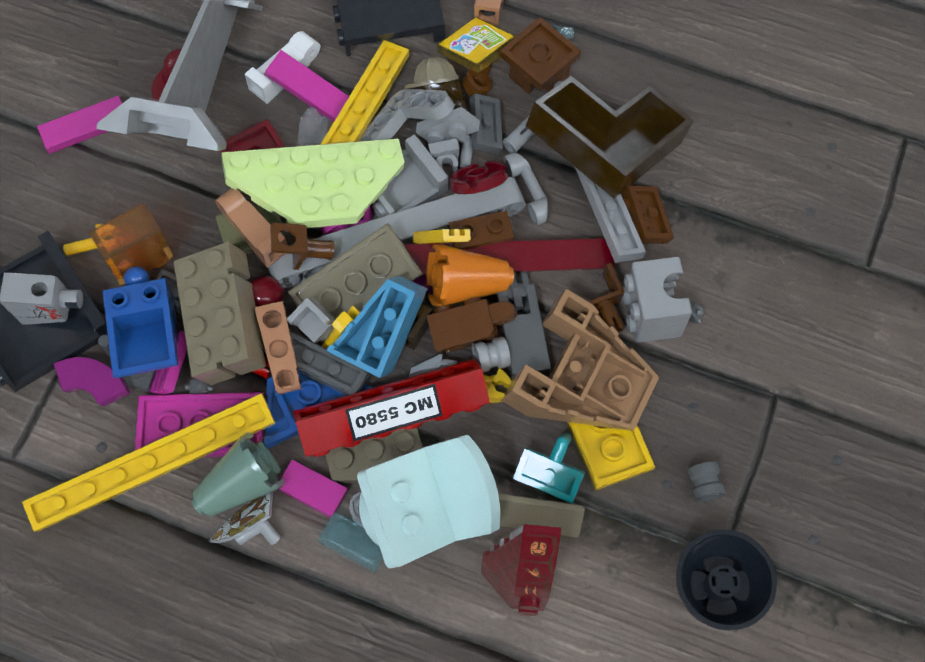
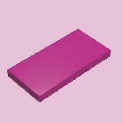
[135,392,265,457]

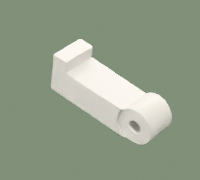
[245,31,320,104]

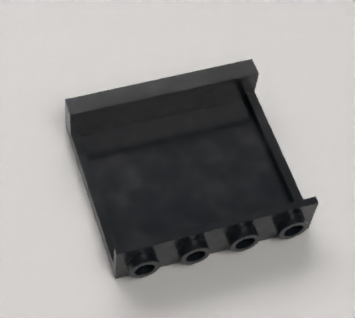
[332,0,445,56]
[0,230,108,392]

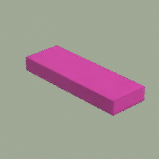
[264,50,349,122]
[37,95,122,154]

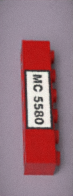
[293,359,490,457]

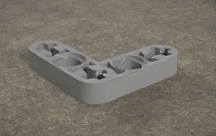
[359,89,455,142]

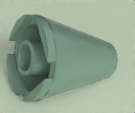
[192,433,285,517]

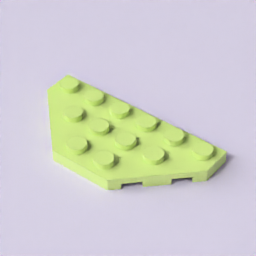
[221,139,405,228]

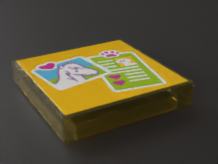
[437,17,516,73]

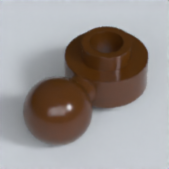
[462,57,492,97]

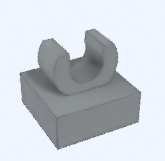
[428,138,459,172]

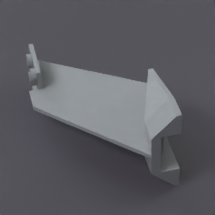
[97,0,263,151]

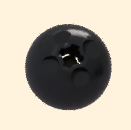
[676,530,777,631]

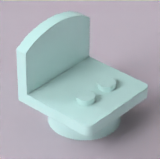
[357,435,500,568]

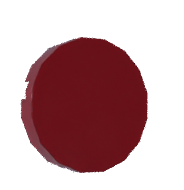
[449,161,508,195]

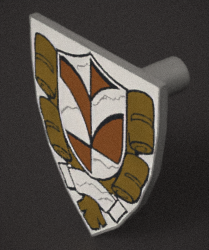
[209,492,281,545]

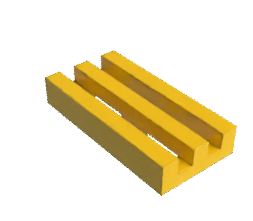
[413,229,471,244]

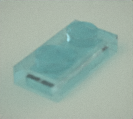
[318,512,383,573]

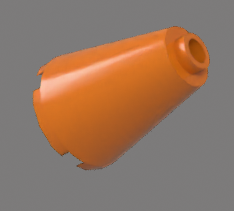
[426,244,514,307]

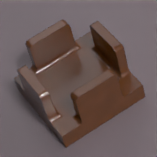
[500,17,581,94]

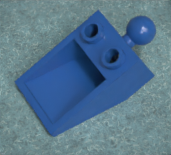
[103,266,178,379]

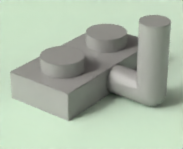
[416,107,480,168]

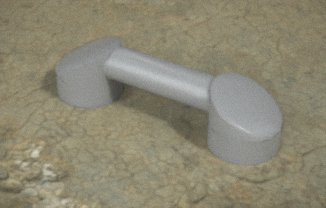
[503,153,548,226]

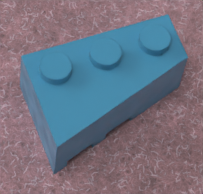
[326,276,427,378]

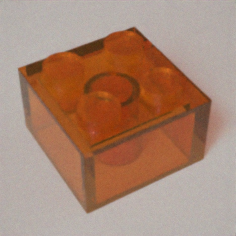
[89,203,174,286]

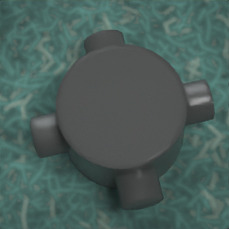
[689,301,704,324]
[185,379,213,394]

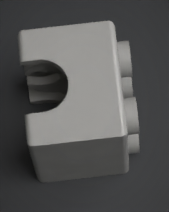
[622,257,692,342]

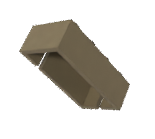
[174,242,266,385]

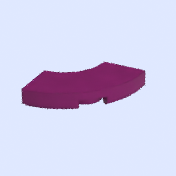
[54,357,131,407]

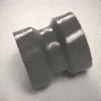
[687,462,726,502]

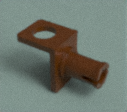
[270,222,335,270]
[588,263,626,333]

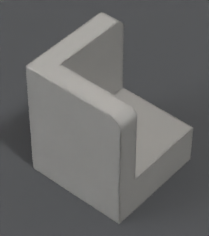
[287,297,336,343]

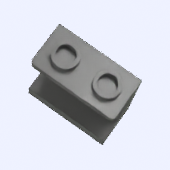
[372,134,448,218]

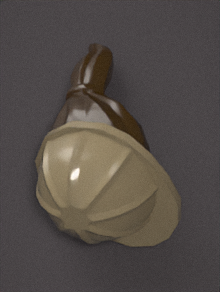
[403,57,470,113]

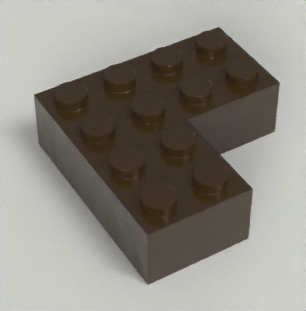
[525,76,694,199]

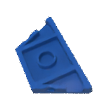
[264,370,373,449]

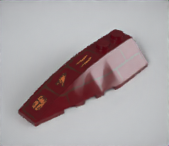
[481,524,561,616]

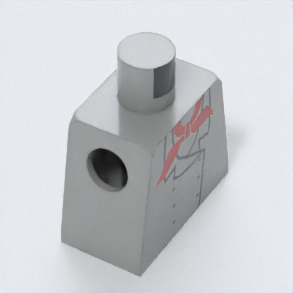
[0,273,83,325]

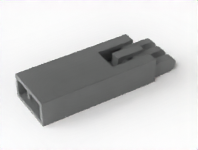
[496,272,551,379]

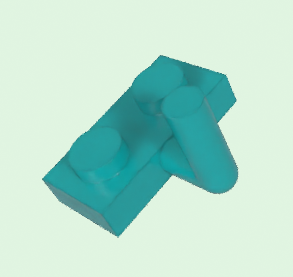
[513,432,585,503]

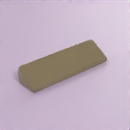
[498,493,585,538]

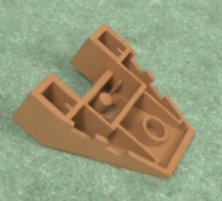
[501,289,659,431]

